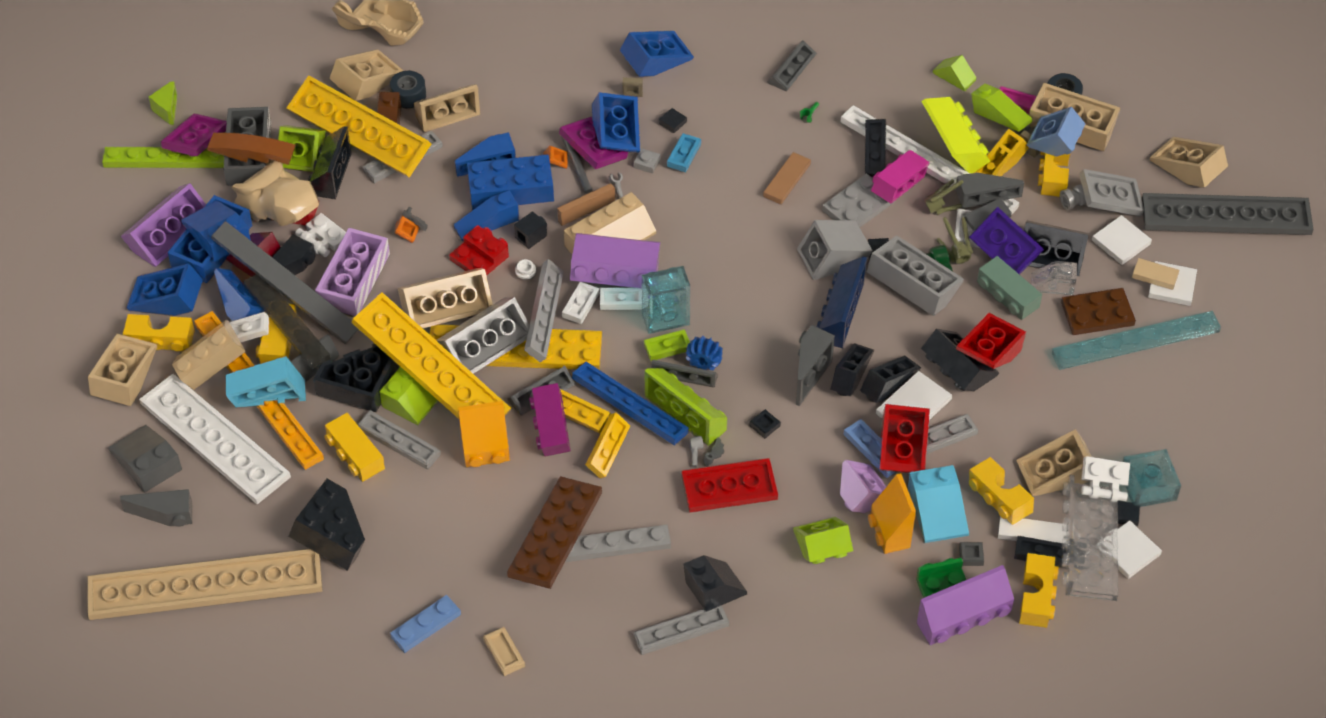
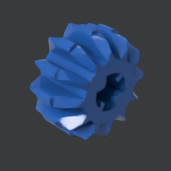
[686,336,723,371]

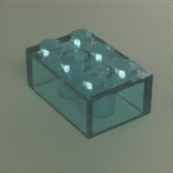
[642,266,690,334]

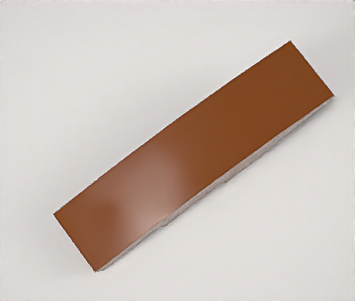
[207,133,295,165]

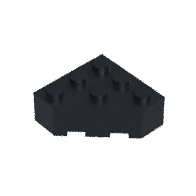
[313,343,400,413]
[288,478,365,571]

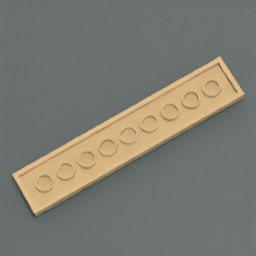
[88,549,323,620]

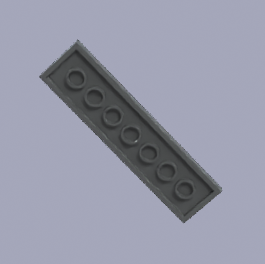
[1142,193,1314,235]

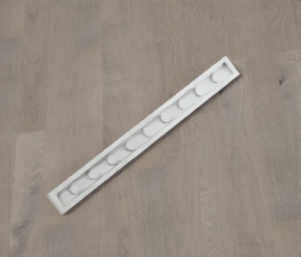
[841,105,1019,215]

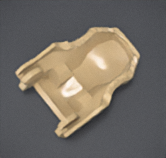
[332,0,423,46]
[232,159,319,226]

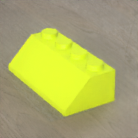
[922,97,990,174]

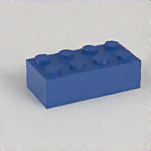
[467,154,554,210]
[168,195,253,283]

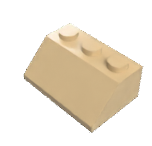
[414,85,480,132]
[172,319,246,390]

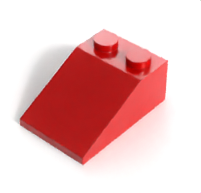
[956,313,1026,369]
[880,404,930,473]

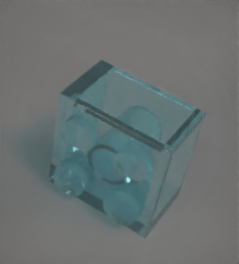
[1122,449,1181,507]

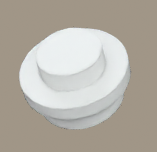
[515,259,536,279]

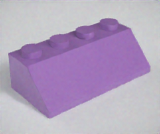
[121,183,206,267]
[570,233,660,290]
[917,565,1014,645]

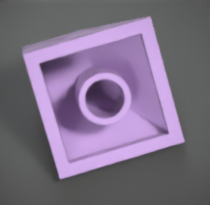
[840,460,887,513]

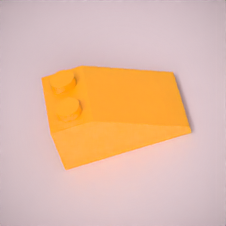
[458,401,510,467]
[868,473,916,554]

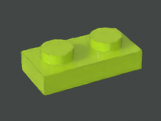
[644,329,690,361]

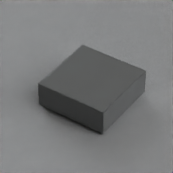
[959,542,984,566]

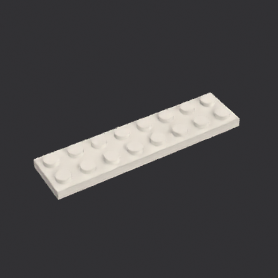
[139,374,291,504]

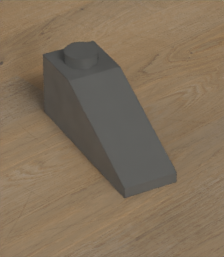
[955,172,1024,208]
[120,489,192,527]

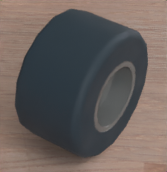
[390,70,426,109]

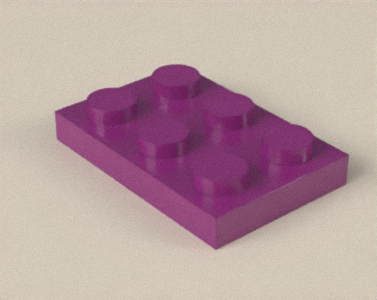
[161,113,227,157]
[559,116,628,170]

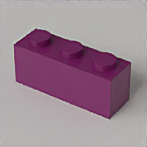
[530,383,571,457]

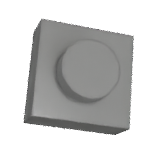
[634,148,660,174]

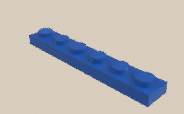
[572,362,689,446]

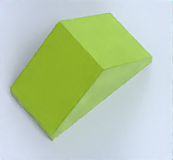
[932,55,976,92]
[149,81,177,125]

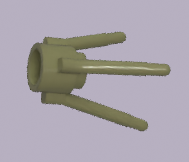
[924,179,963,215]
[937,217,973,264]

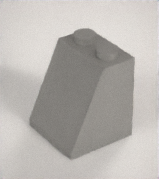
[797,220,872,280]

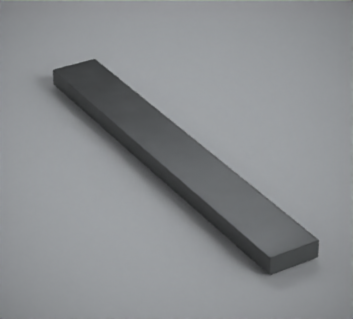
[211,221,359,344]

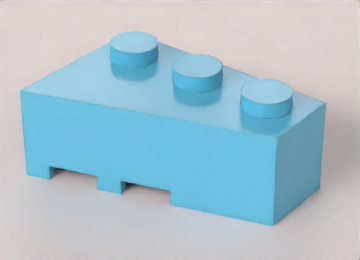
[226,356,306,408]

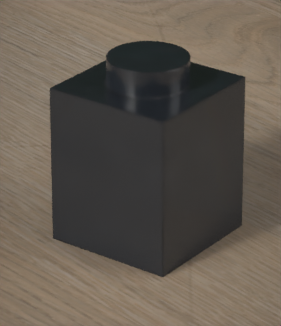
[514,211,547,249]

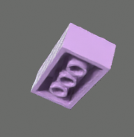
[315,228,390,316]

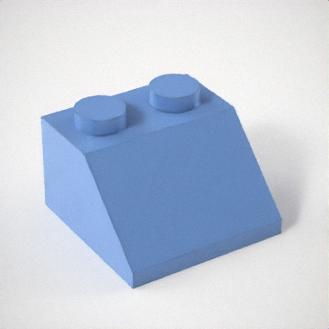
[1027,107,1085,157]

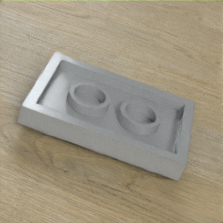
[1079,169,1144,216]
[822,173,895,227]

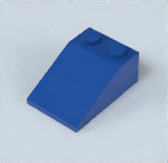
[620,31,694,77]
[592,92,640,153]
[181,201,251,261]
[127,263,203,316]

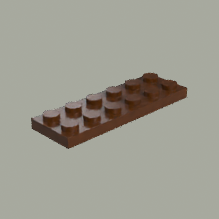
[507,476,602,589]

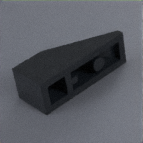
[256,234,316,291]
[830,343,874,397]
[860,355,921,403]

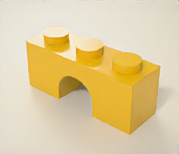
[1038,151,1070,197]
[123,314,195,351]
[968,457,1034,525]
[1019,553,1059,628]

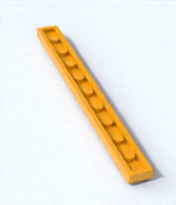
[194,311,324,470]

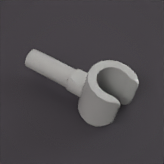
[609,172,623,199]
[690,436,704,467]

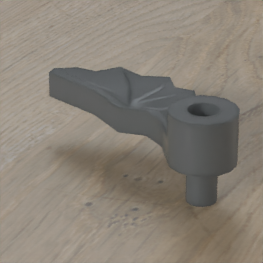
[401,207,428,231]
[703,437,724,466]

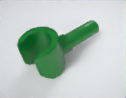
[800,102,819,123]

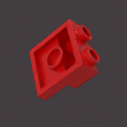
[449,225,509,276]

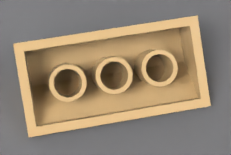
[1029,83,1120,151]
[564,192,656,254]
[398,268,493,328]

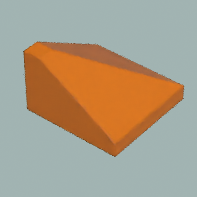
[543,145,568,169]
[395,216,420,243]

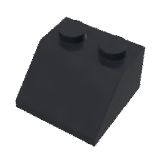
[683,555,747,612]

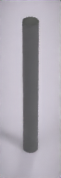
[561,136,593,194]

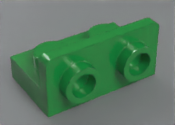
[916,558,966,598]

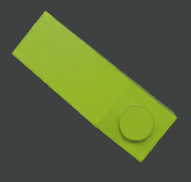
[971,83,1033,132]

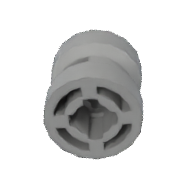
[1060,184,1087,210]

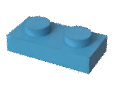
[667,133,701,173]

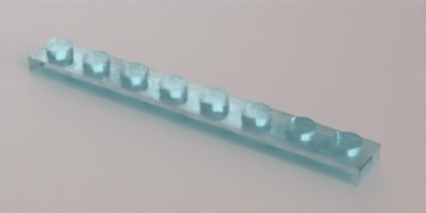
[1052,311,1221,370]

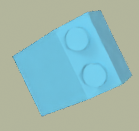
[908,465,969,543]

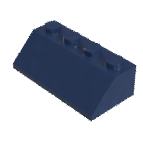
[816,257,867,348]

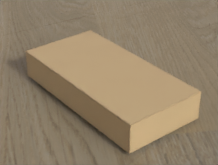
[1132,258,1180,290]
[483,627,525,676]

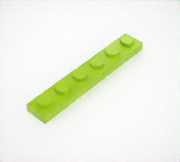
[102,147,224,168]

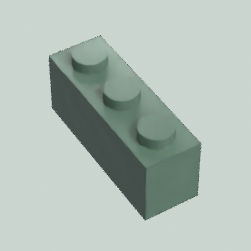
[977,256,1042,320]

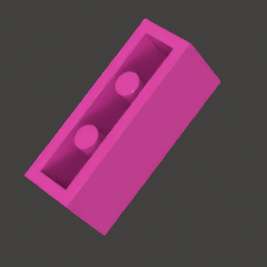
[871,150,930,204]

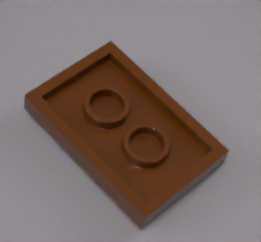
[1061,288,1136,335]

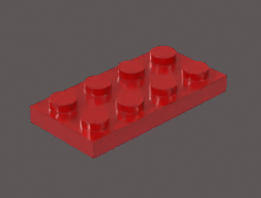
[682,458,778,513]

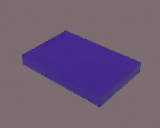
[969,207,1044,275]

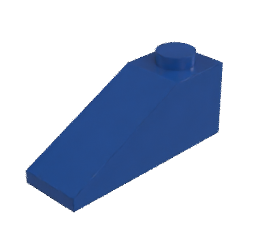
[455,132,516,177]
[454,190,519,241]
[214,268,266,321]

